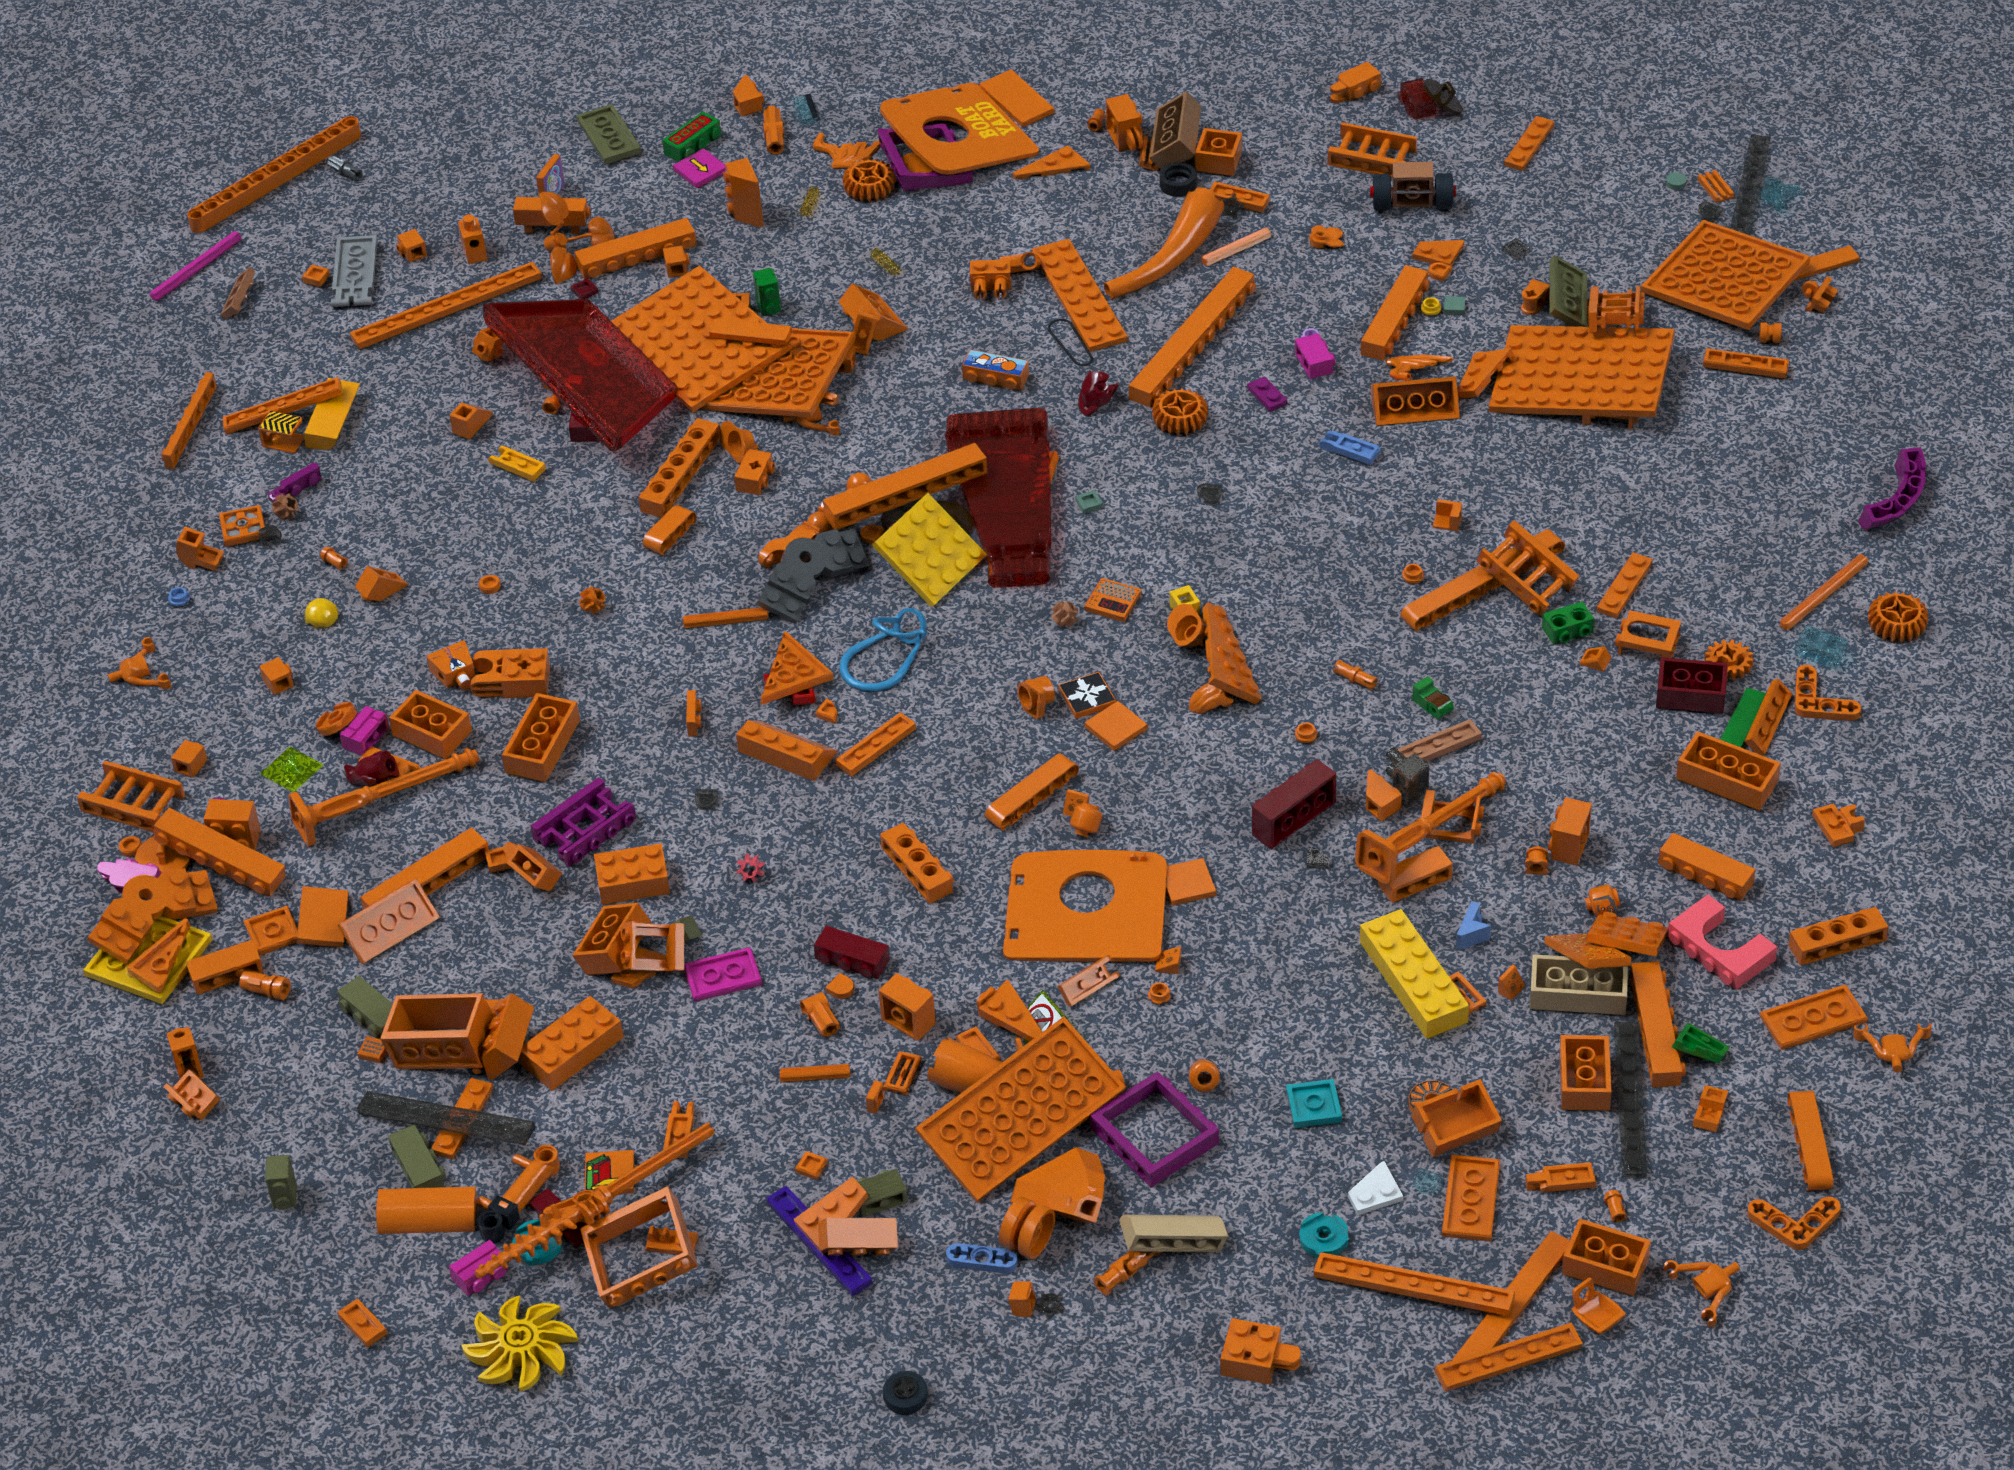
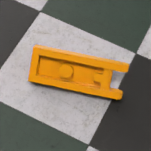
[488,445,546,482]

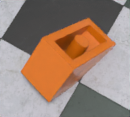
[355,566,408,602]

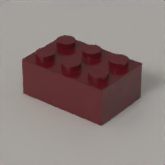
[1656,657,1728,714]

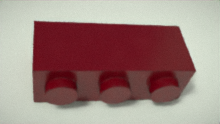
[814,925,890,979]

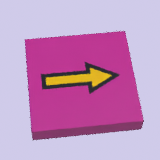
[673,148,725,188]

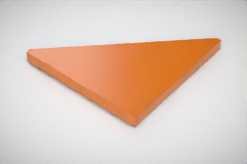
[761,632,834,705]

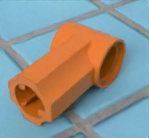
[1000,252,1041,273]
[800,992,840,1037]

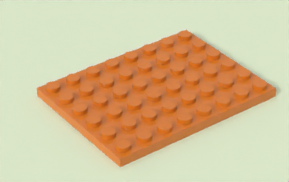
[602,265,792,412]
[1488,325,1675,417]

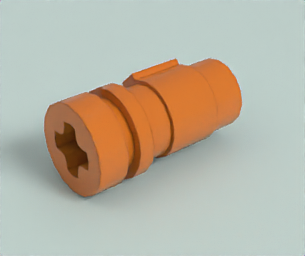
[239,971,291,1000]

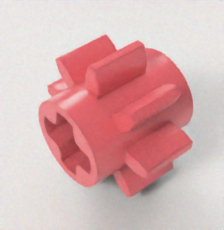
[737,853,765,882]

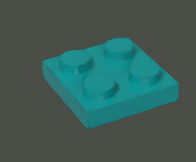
[1286,1079,1342,1128]

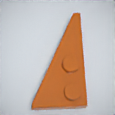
[1012,145,1090,179]
[126,918,191,993]
[978,980,1042,1041]

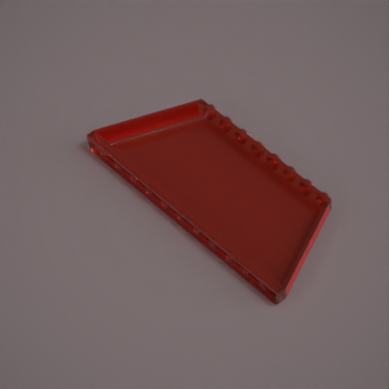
[483,299,678,452]

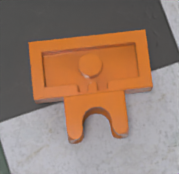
[1812,803,1865,847]

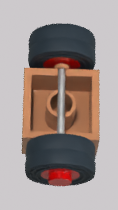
[1370,162,1456,210]

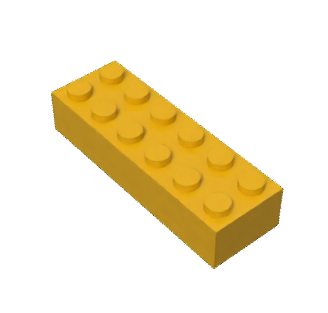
[1360,909,1469,1039]

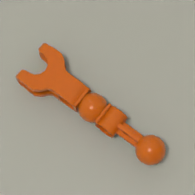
[758,472,872,568]

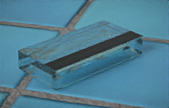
[792,94,819,125]

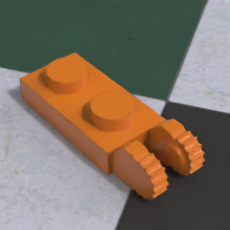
[663,1101,695,1158]

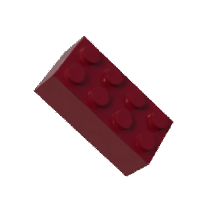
[1252,759,1336,850]

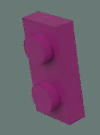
[1247,376,1287,412]

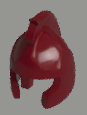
[1078,370,1120,417]

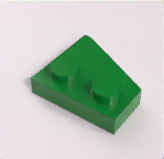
[1672,1023,1729,1063]

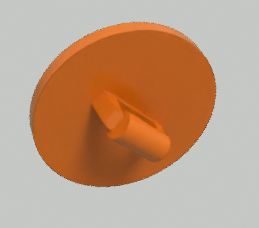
[135,836,192,873]

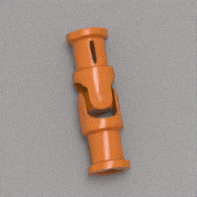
[1094,1251,1162,1296]

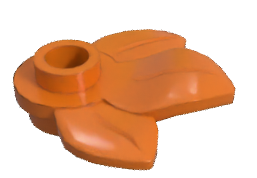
[1309,225,1344,248]

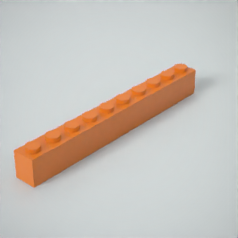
[1129,266,1256,408]

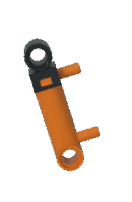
[477,1145,560,1243]

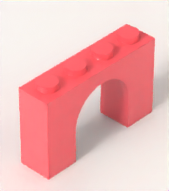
[1667,894,1777,990]

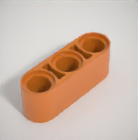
[643,505,697,555]

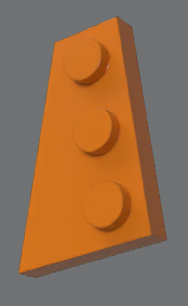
[1457,348,1514,399]

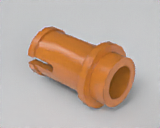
[1087,108,1106,132]
[320,547,348,570]
[1603,1190,1627,1222]

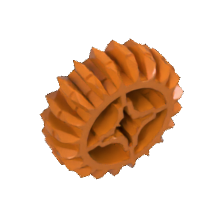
[842,158,896,203]
[1152,388,1208,436]
[1868,591,1928,643]

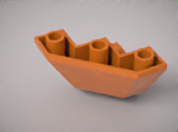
[1010,1147,1105,1224]

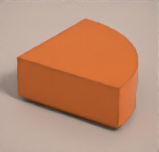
[815,698,838,724]

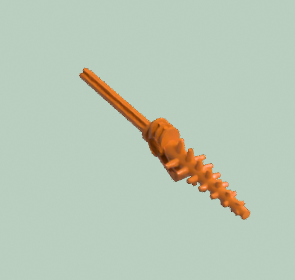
[474,1123,715,1279]

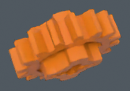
[1704,639,1753,681]

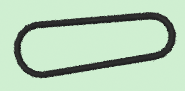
[1047,318,1093,366]

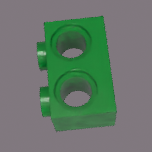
[1542,601,1594,645]

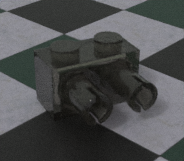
[1385,747,1430,808]

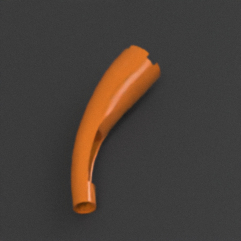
[1104,187,1224,300]
[927,1037,1125,1093]

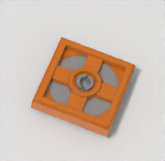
[219,505,267,547]

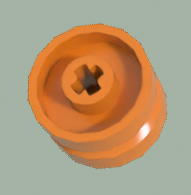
[999,1196,1055,1260]

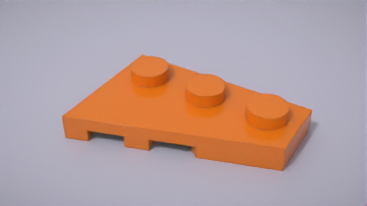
[794,1176,868,1255]

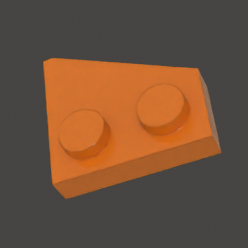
[611,946,666,989]

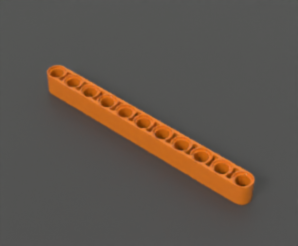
[187,116,361,233]

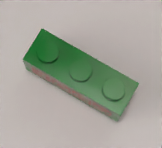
[662,111,721,162]

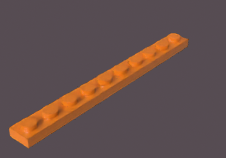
[350,262,542,350]

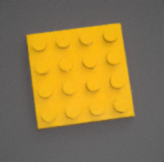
[872,493,987,607]
[83,916,213,1005]

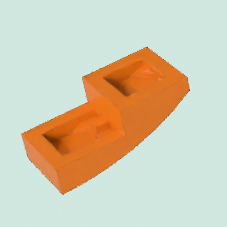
[1693,1085,1729,1132]

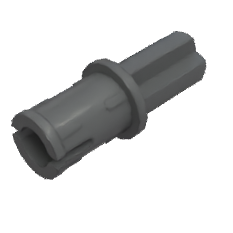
[327,156,362,181]

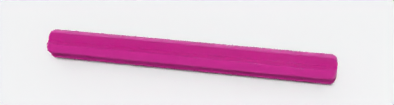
[149,231,242,301]

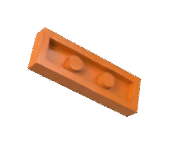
[1210,181,1270,213]

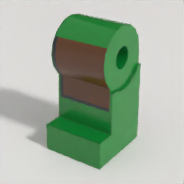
[1412,676,1454,719]

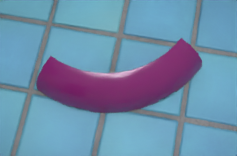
[1858,447,1926,530]

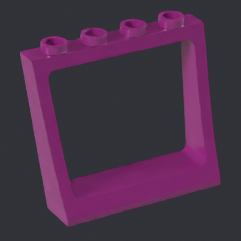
[877,123,974,191]

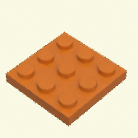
[1586,912,1668,957]

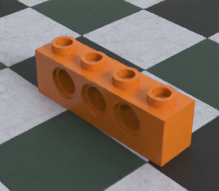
[880,822,954,904]
[1788,907,1889,966]

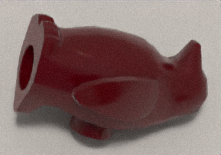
[344,750,399,787]

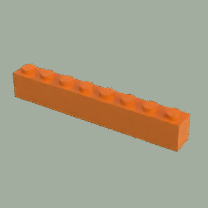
[823,443,987,530]

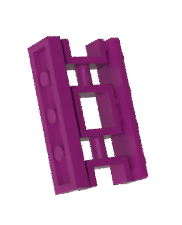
[530,777,636,867]

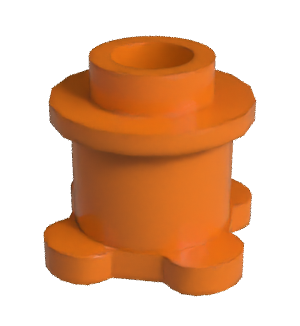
[1525,846,1549,875]

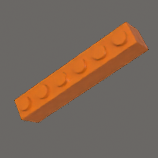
[574,218,697,279]
[1361,265,1430,361]
[154,808,285,896]
[360,827,489,910]
[1630,961,1686,1088]

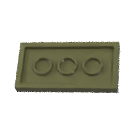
[576,104,641,165]
[1549,255,1588,327]

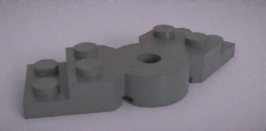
[757,529,870,623]

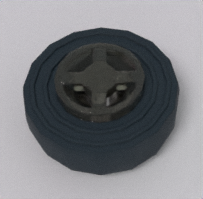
[883,1371,928,1415]

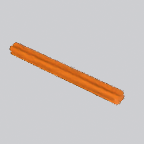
[1780,554,1868,631]

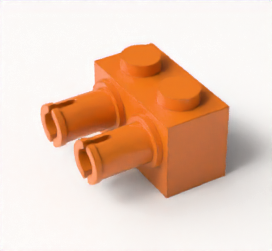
[970,259,1011,299]

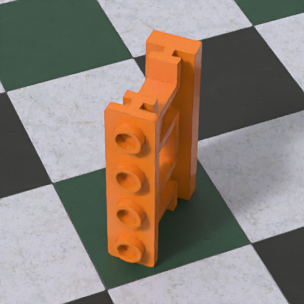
[1588,286,1645,333]

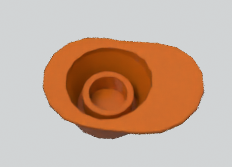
[719,421,759,463]
[1167,604,1206,648]

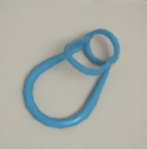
[839,608,927,692]

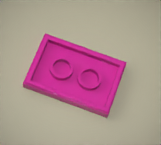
[684,947,762,1002]

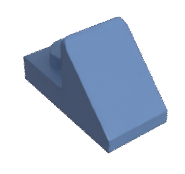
[1456,901,1491,950]

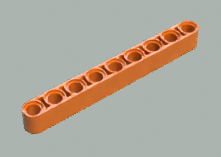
[1400,529,1565,631]

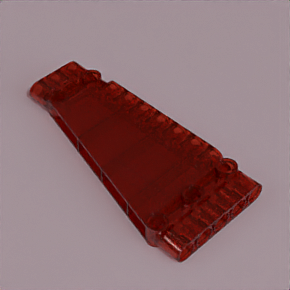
[945,408,1052,588]

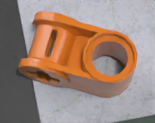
[1521,279,1550,315]

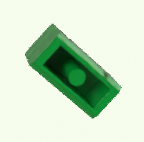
[753,268,781,316]

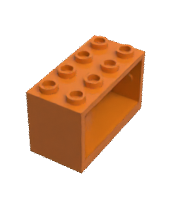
[380,993,494,1069]

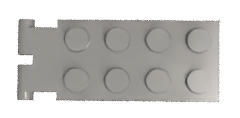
[331,235,378,307]

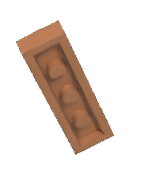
[1392,719,1482,771]

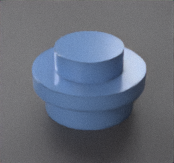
[168,587,190,607]

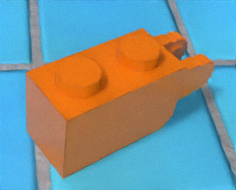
[1330,61,1381,103]

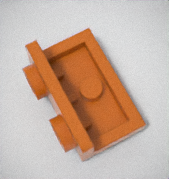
[163,1069,221,1120]

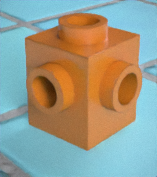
[472,327,506,362]

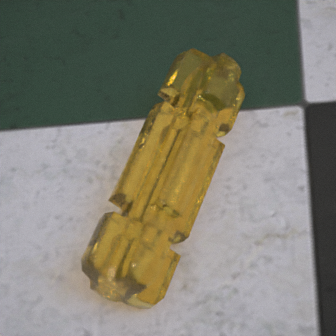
[800,186,820,217]
[870,248,900,275]

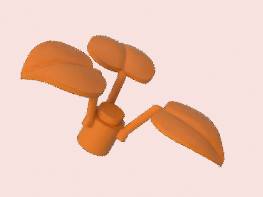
[538,192,615,284]

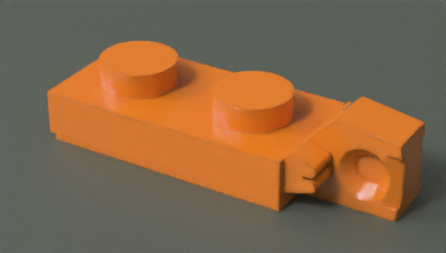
[1525,1162,1596,1192]

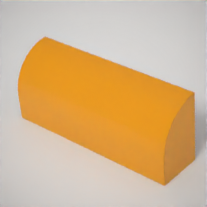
[304,378,360,450]

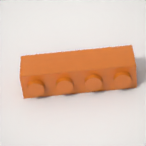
[1658,833,1756,901]

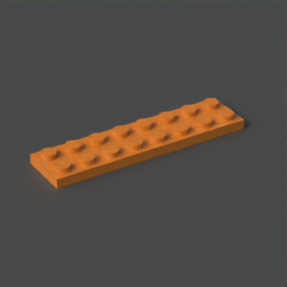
[1032,238,1128,352]

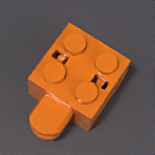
[1105,94,1143,152]
[1220,1318,1301,1384]

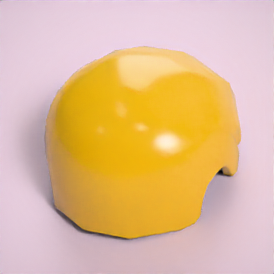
[304,598,338,629]

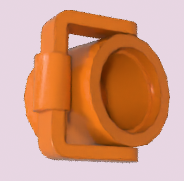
[1017,676,1055,720]

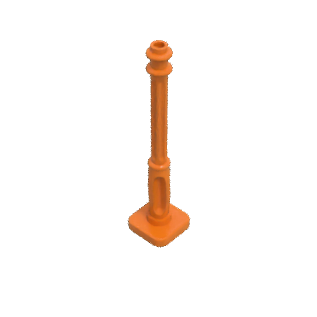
[288,748,479,847]
[1355,772,1506,884]

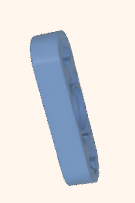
[946,1243,1018,1274]

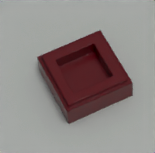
[570,278,599,300]

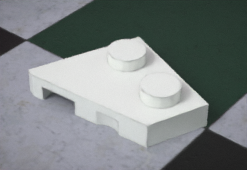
[1348,1161,1403,1215]

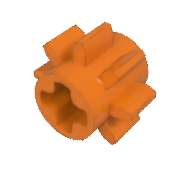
[579,586,606,614]

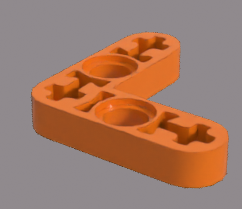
[1795,665,1861,721]
[1747,1197,1841,1250]

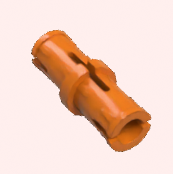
[1333,660,1378,690]

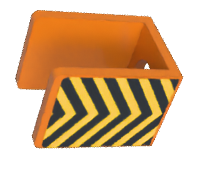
[258,411,305,454]

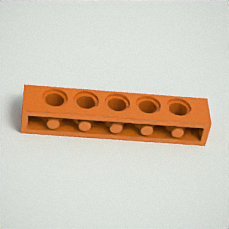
[638,418,720,518]

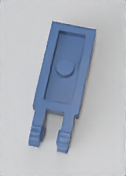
[1319,430,1380,465]

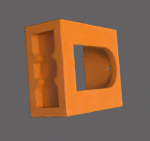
[1615,610,1681,658]
[1421,790,1484,844]
[620,921,684,972]

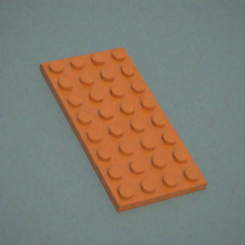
[915,1016,1126,1203]

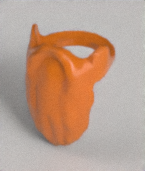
[1188,682,1234,714]

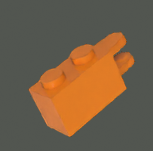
[503,842,563,891]

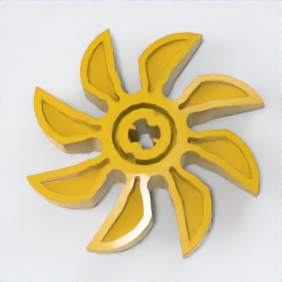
[462,1296,578,1392]

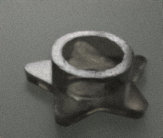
[1220,194,1244,219]
[1034,1293,1066,1320]

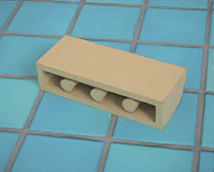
[1119,1215,1228,1252]

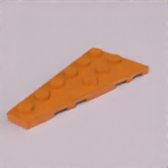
[1202,602,1262,704]

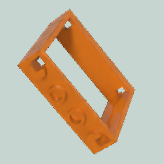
[580,1186,698,1308]

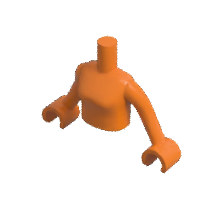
[782,389,840,436]
[107,637,171,689]
[1853,1023,1932,1073]
[1663,1260,1741,1327]

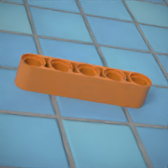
[985,753,1079,831]
[1787,1090,1833,1191]

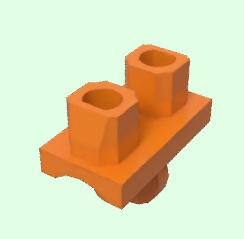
[1801,276,1838,313]

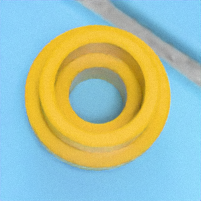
[1421,297,1441,316]

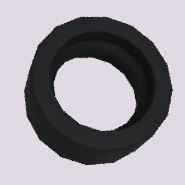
[1159,162,1197,197]

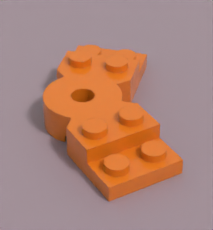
[87,868,218,964]

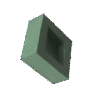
[1444,296,1465,315]
[1075,490,1103,514]

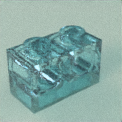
[1795,625,1848,670]

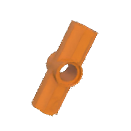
[763,106,784,155]

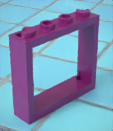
[1090,1071,1219,1188]

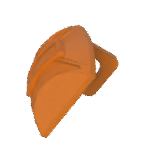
[1571,1277,1626,1334]

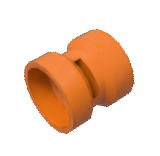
[1759,322,1782,344]

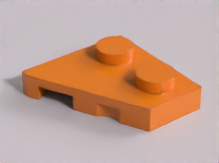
[1412,240,1465,266]

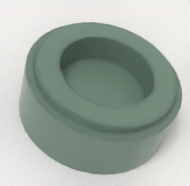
[1666,172,1686,190]

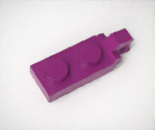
[267,462,321,503]

